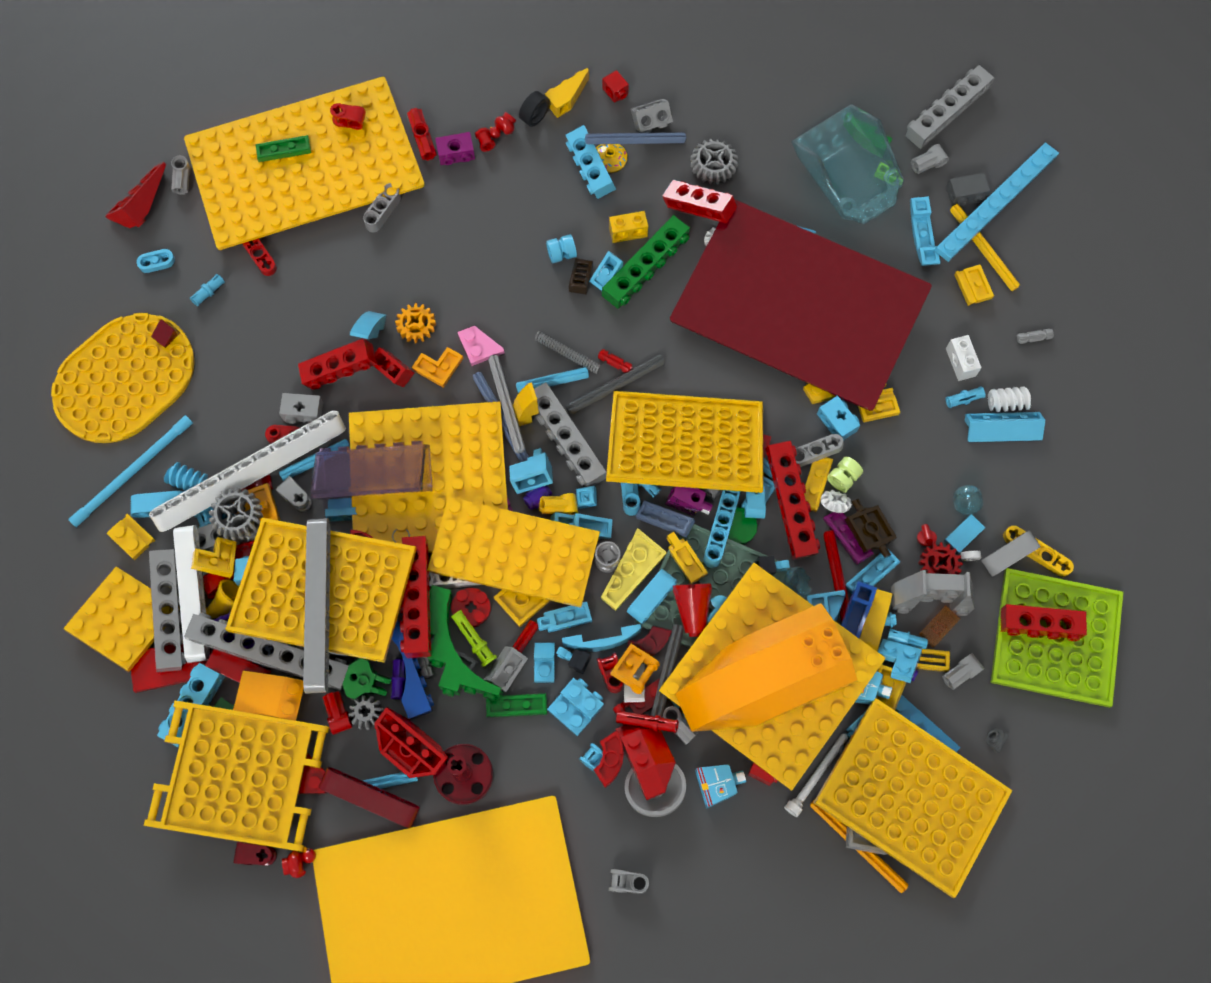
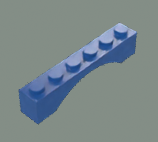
[841,581,877,638]
[392,618,434,721]

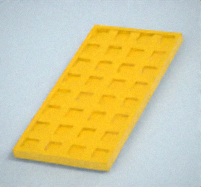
[427,496,600,608]

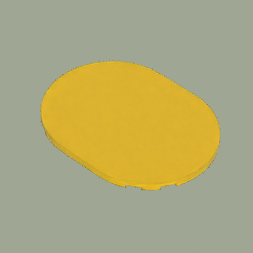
[51,313,194,443]

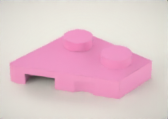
[458,326,505,366]

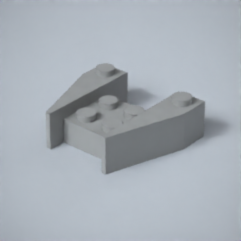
[891,570,974,616]

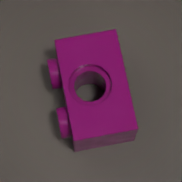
[435,132,475,165]

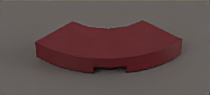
[626,625,672,656]

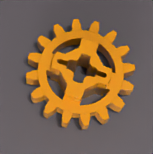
[395,303,436,343]

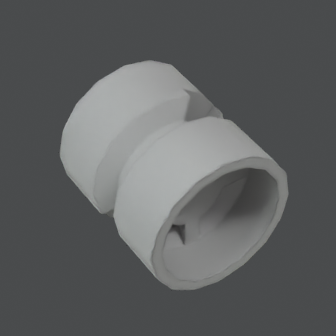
[595,541,620,573]

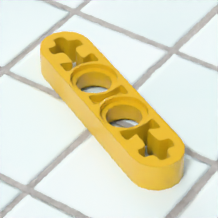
[1003,526,1074,577]

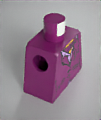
[665,486,713,516]

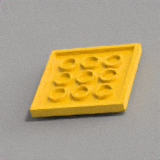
[63,567,180,672]

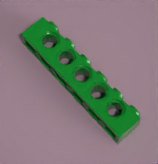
[602,215,690,309]

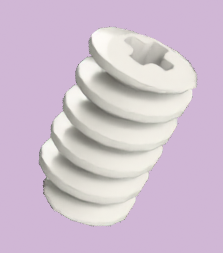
[988,386,1031,412]

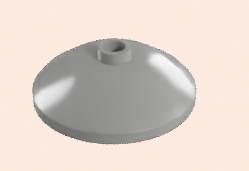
[625,764,687,817]

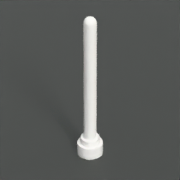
[784,734,848,817]

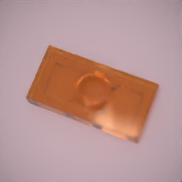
[919,605,960,648]

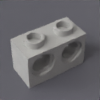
[631,99,673,133]

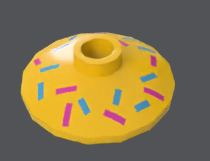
[596,144,627,173]

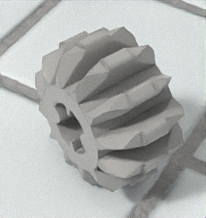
[348,695,384,730]

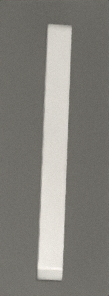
[149,411,346,532]

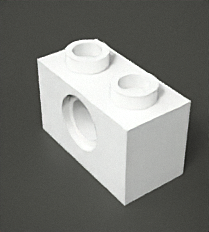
[946,335,981,381]

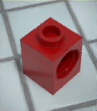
[602,70,629,103]

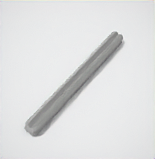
[488,355,526,453]

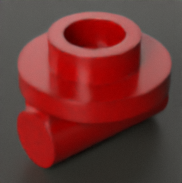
[917,524,937,546]

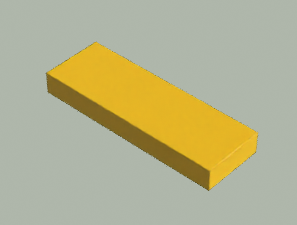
[804,457,833,512]

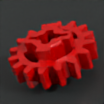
[918,542,963,575]

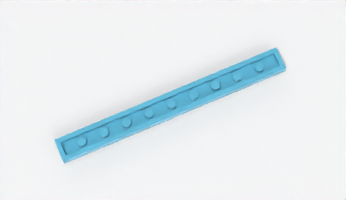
[935,142,1059,262]

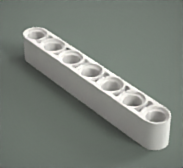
[173,525,210,663]

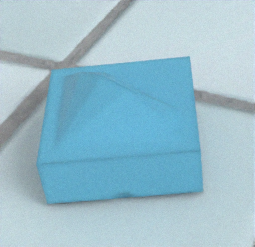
[576,486,597,509]

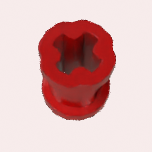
[475,128,495,152]

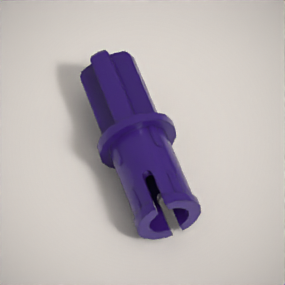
[390,659,406,700]

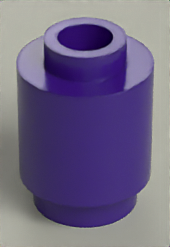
[523,485,552,510]

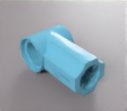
[621,483,640,516]

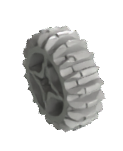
[690,138,738,185]
[209,488,263,541]

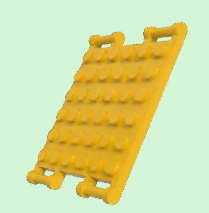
[143,701,329,852]

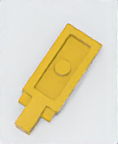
[666,532,708,585]

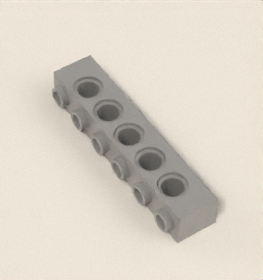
[905,65,994,149]
[534,382,607,487]
[149,549,186,672]

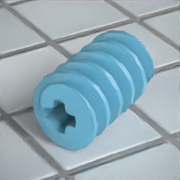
[164,462,208,491]

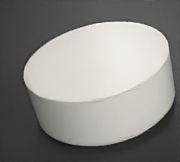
[961,551,981,561]

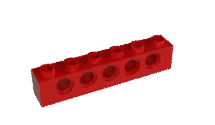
[765,441,820,560]
[400,536,431,658]

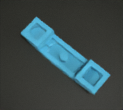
[910,196,940,266]
[562,624,641,652]

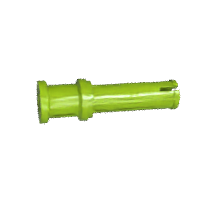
[451,610,497,667]

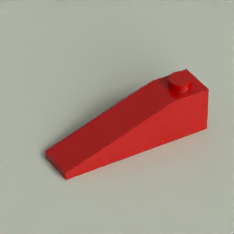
[105,162,166,229]

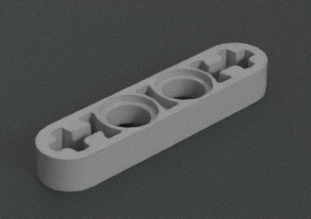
[780,434,844,467]

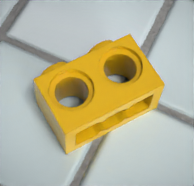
[609,211,648,243]

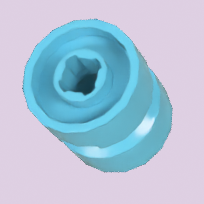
[546,234,577,264]

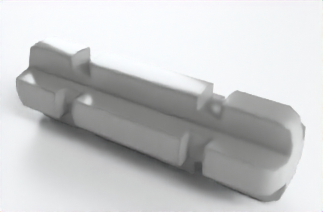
[1017,328,1054,344]
[417,657,433,678]

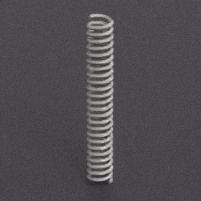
[535,331,601,374]

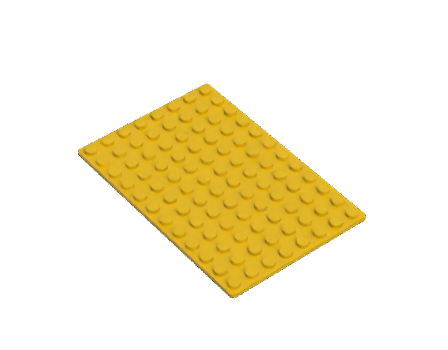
[184,77,425,250]
[313,796,590,983]

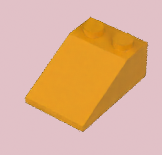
[233,671,304,721]

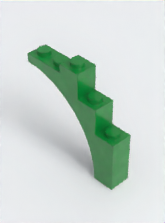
[418,585,503,701]

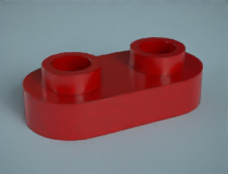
[265,425,299,444]

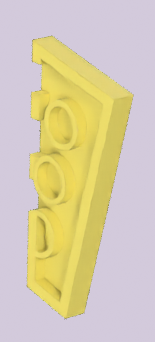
[601,528,667,611]

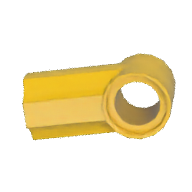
[539,493,578,515]

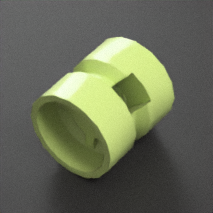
[827,456,863,493]

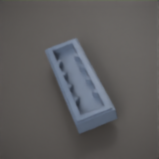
[636,500,695,538]

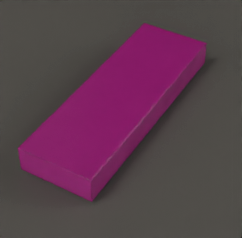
[823,512,874,565]

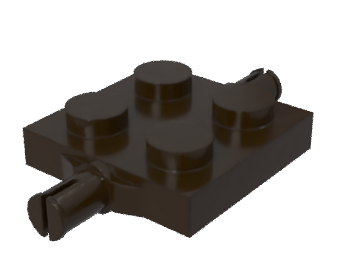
[845,498,897,559]

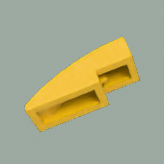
[513,382,539,426]

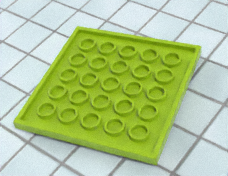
[990,568,1124,708]

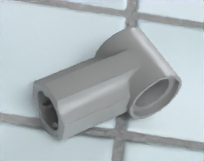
[911,144,949,174]
[171,155,192,195]
[942,653,985,690]
[662,706,699,745]

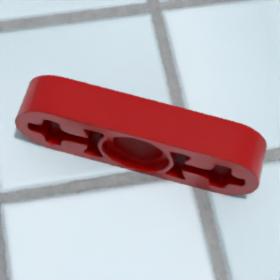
[242,238,277,276]

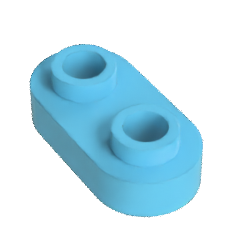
[137,249,175,273]

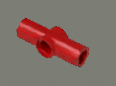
[407,108,437,161]

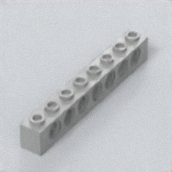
[184,613,349,691]

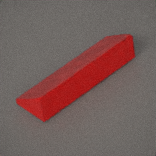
[205,649,271,683]

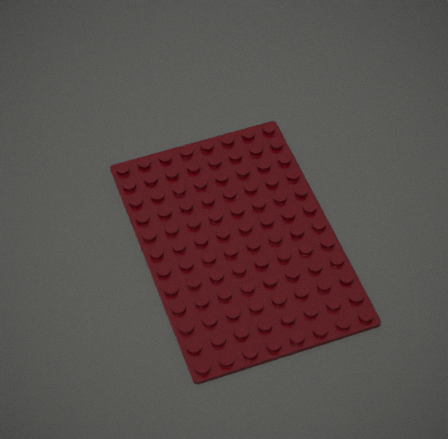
[670,199,932,411]

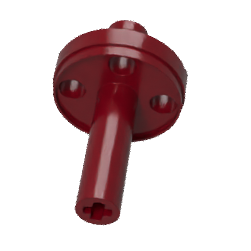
[433,744,493,805]

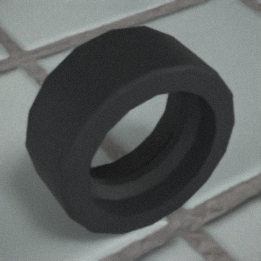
[519,91,550,127]

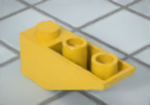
[545,68,589,118]

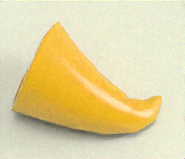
[206,580,239,619]

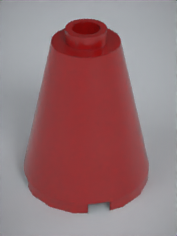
[673,584,712,637]

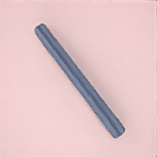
[585,132,686,145]
[473,372,529,462]

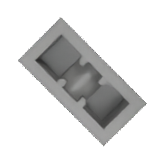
[279,393,323,424]

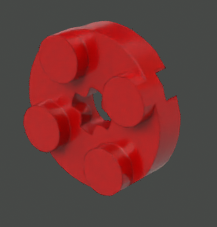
[451,588,491,628]

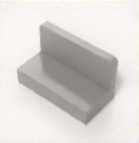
[484,646,528,692]

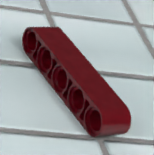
[318,767,420,828]

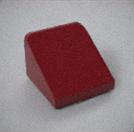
[151,319,178,348]

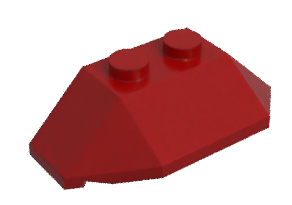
[374,707,448,778]
[615,724,676,800]

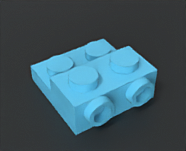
[547,678,604,737]

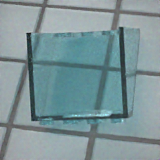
[791,104,904,224]

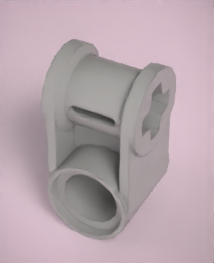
[275,476,312,512]
[608,869,649,894]

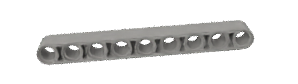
[303,518,330,694]

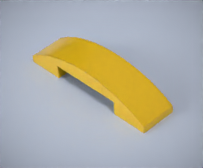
[860,589,893,651]

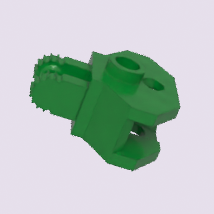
[342,658,392,699]

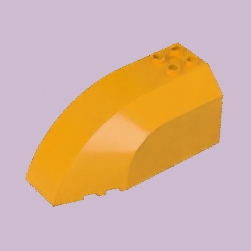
[675,603,857,732]

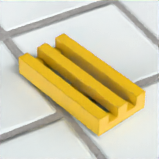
[916,648,950,672]

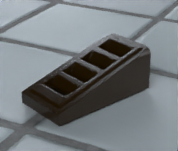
[569,258,593,295]

